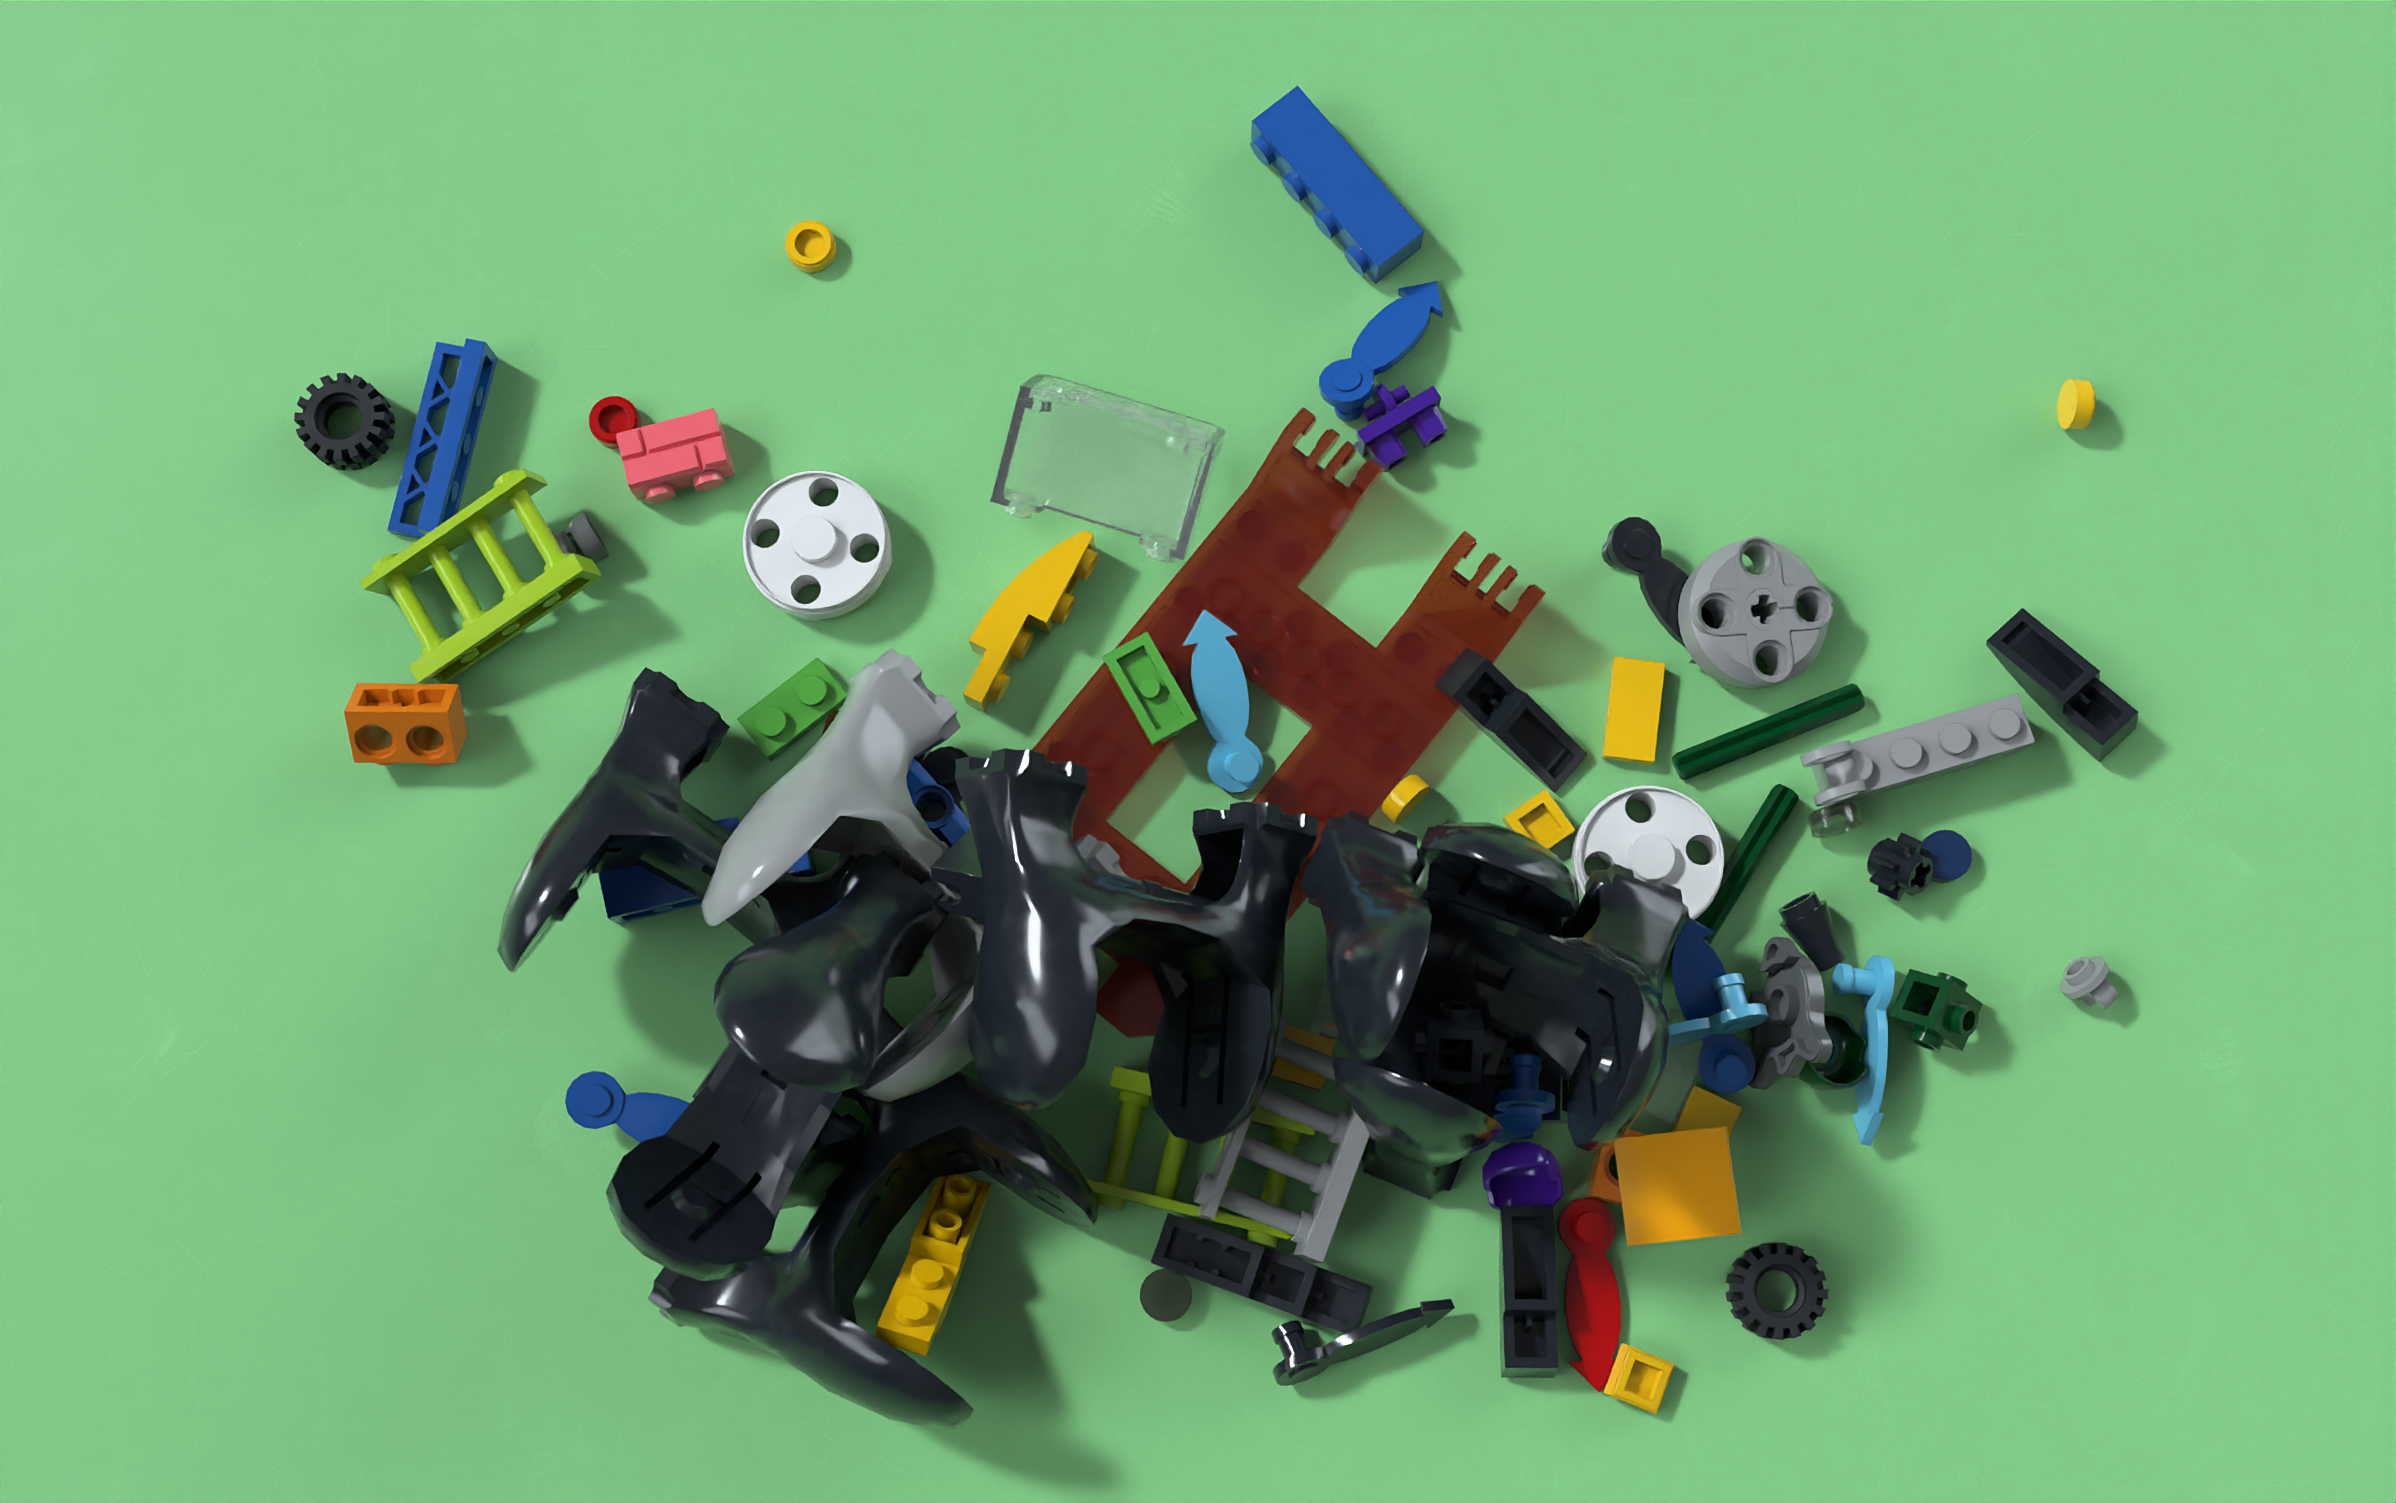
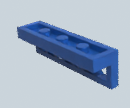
[387,338,498,539]

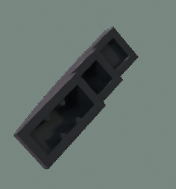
[1151,1213,1374,1334]

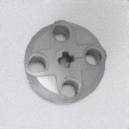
[1678,536,1833,689]

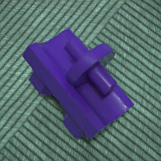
[1354,382,1448,472]

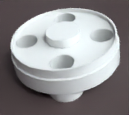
[743,471,892,622]
[1571,786,1724,920]

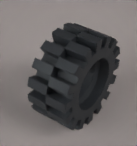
[294,373,395,471]
[1725,1242,1828,1340]

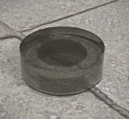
[1807,802,1863,838]
[1140,1268,1192,1322]

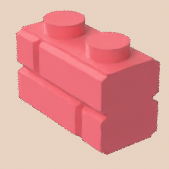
[616,408,735,504]

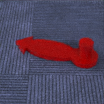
[1557,1198,1621,1393]

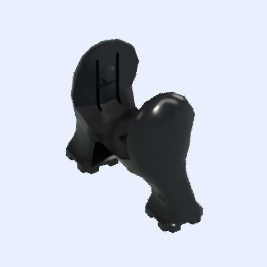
[497,667,855,1099]
[955,748,1318,1144]
[1300,810,1690,1151]
[1333,819,1579,1200]
[606,850,949,1281]
[648,1006,1098,1429]

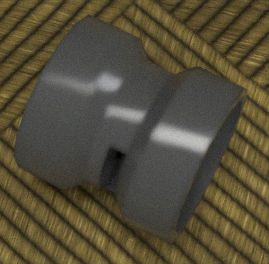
[551,512,610,563]

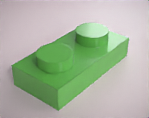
[1103,632,1198,748]
[737,657,847,761]

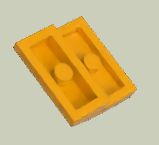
[1614,1126,1742,1246]

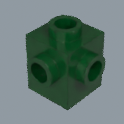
[1889,969,1983,1052]

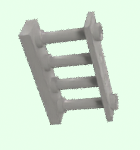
[1193,1016,1370,1263]

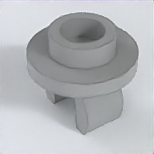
[2060,957,2120,1010]

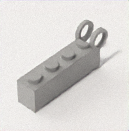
[1800,694,2035,810]

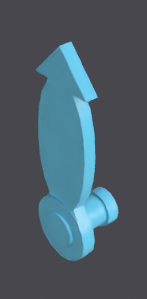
[1183,610,1263,792]
[1832,955,1895,1146]
[1668,973,1769,1049]

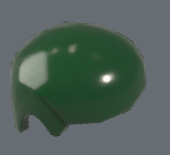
[1798,1011,1869,1090]

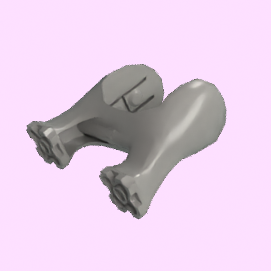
[701,648,1130,1102]

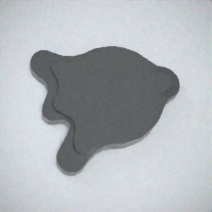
[1748,937,1833,1090]

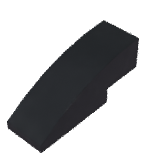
[1986,608,2139,762]
[1433,647,1588,793]
[1499,1206,1558,1378]

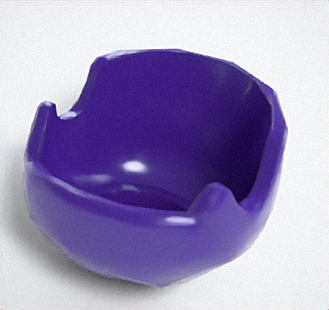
[1482,1142,1563,1210]

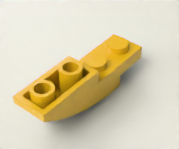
[963,530,1099,713]
[875,1174,991,1357]

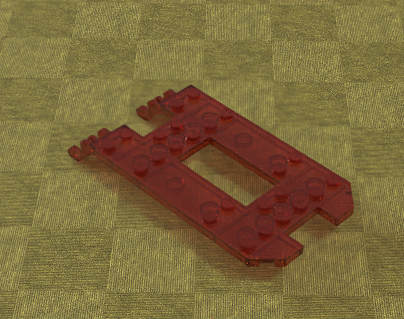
[1032,407,1546,1039]

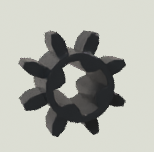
[1867,833,1933,901]

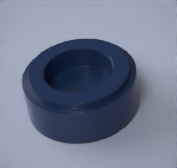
[1921,830,1972,883]

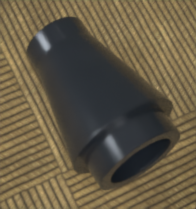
[1778,891,1846,972]

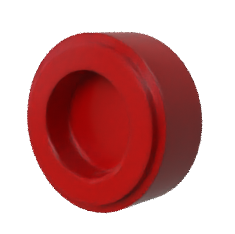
[589,396,642,449]

